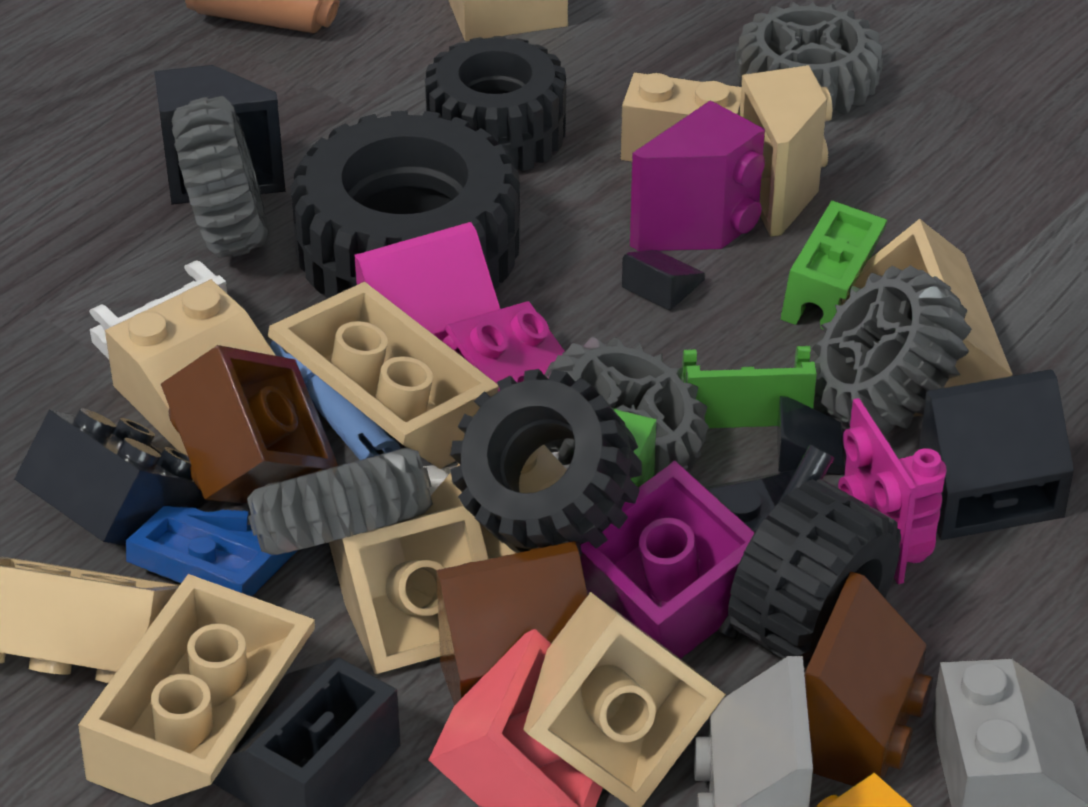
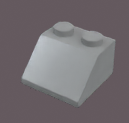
[694,656,813,807]
[931,659,1088,807]

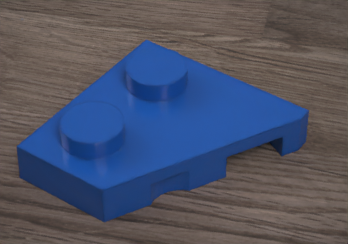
[126,506,298,597]

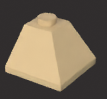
[329,506,488,674]

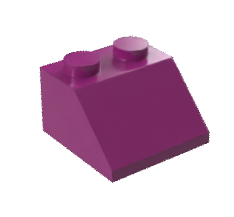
[630,100,765,251]
[580,461,754,659]

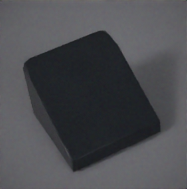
[622,250,705,311]
[777,396,844,474]

